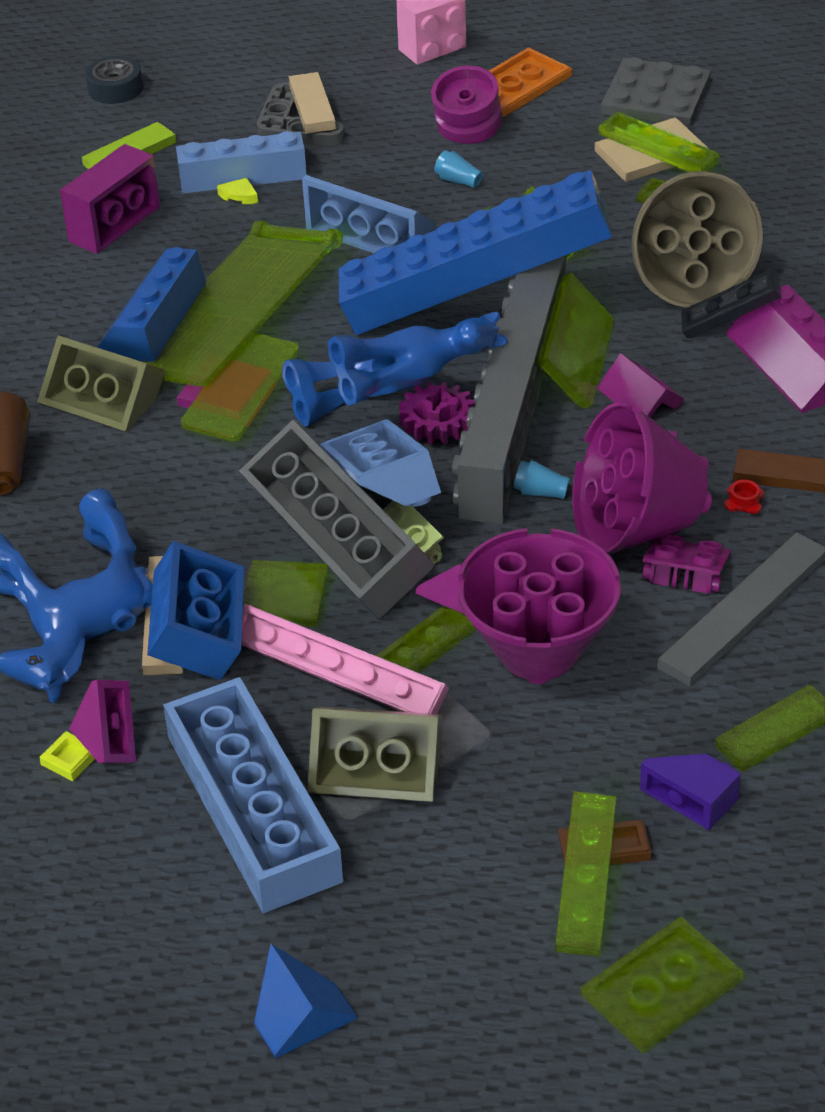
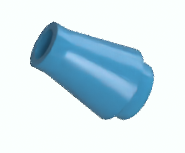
[434,150,483,189]
[513,459,570,499]

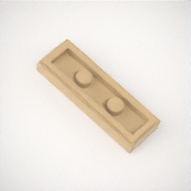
[289,72,336,134]

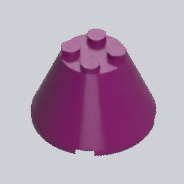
[572,402,712,555]
[457,528,621,684]

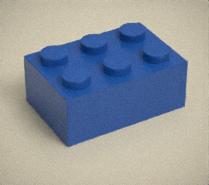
[147,541,244,680]

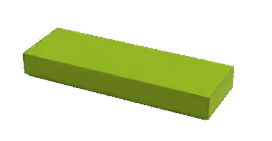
[82,122,176,169]

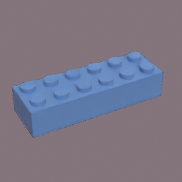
[163,677,343,914]

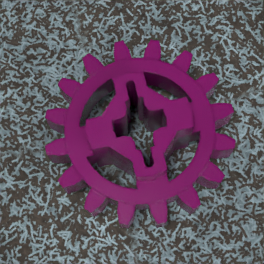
[399,382,476,444]

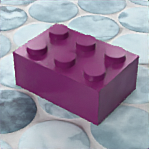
[60,144,160,254]

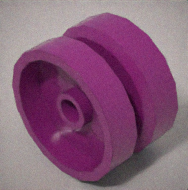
[431,65,503,144]

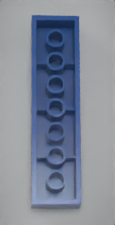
[339,170,612,335]

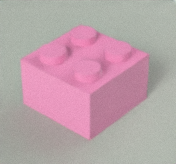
[396,0,466,65]

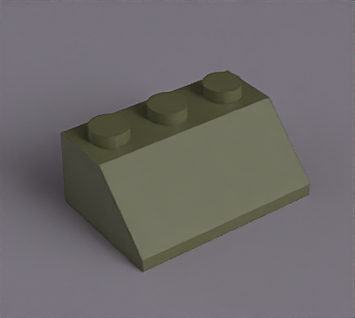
[37,335,166,432]
[307,706,443,802]

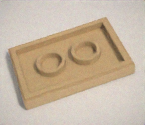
[595,117,708,182]

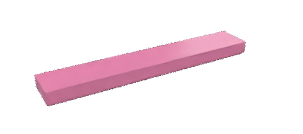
[241,603,449,714]

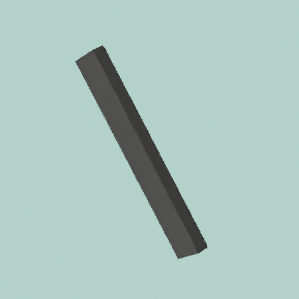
[657,532,825,687]

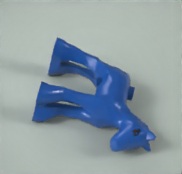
[282,312,508,427]
[0,488,153,704]

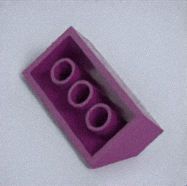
[727,284,825,413]

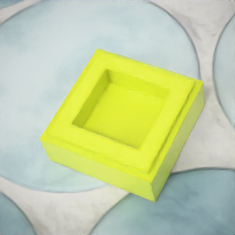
[39,731,95,781]

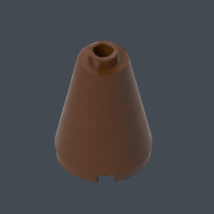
[0,391,31,495]

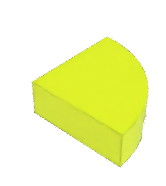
[217,178,258,204]

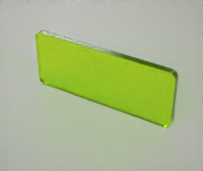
[181,332,299,442]

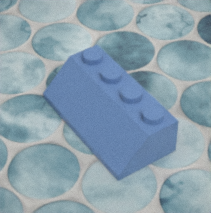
[176,131,307,193]
[302,175,436,253]
[320,419,441,507]

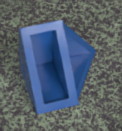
[254,943,357,1059]

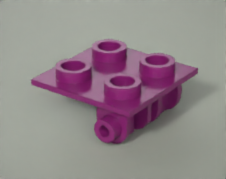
[642,534,731,594]

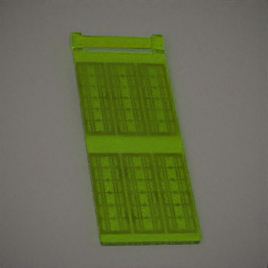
[141,220,343,387]

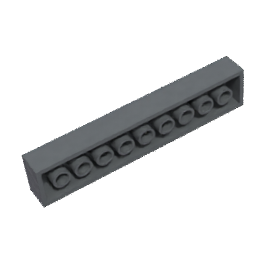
[452,255,567,524]

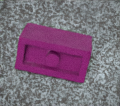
[598,353,684,418]

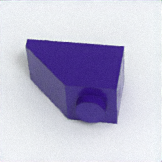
[640,753,741,830]

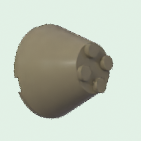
[632,171,763,307]

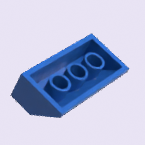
[96,247,206,362]

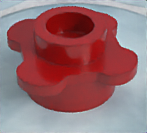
[724,480,764,514]

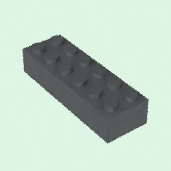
[239,420,436,619]

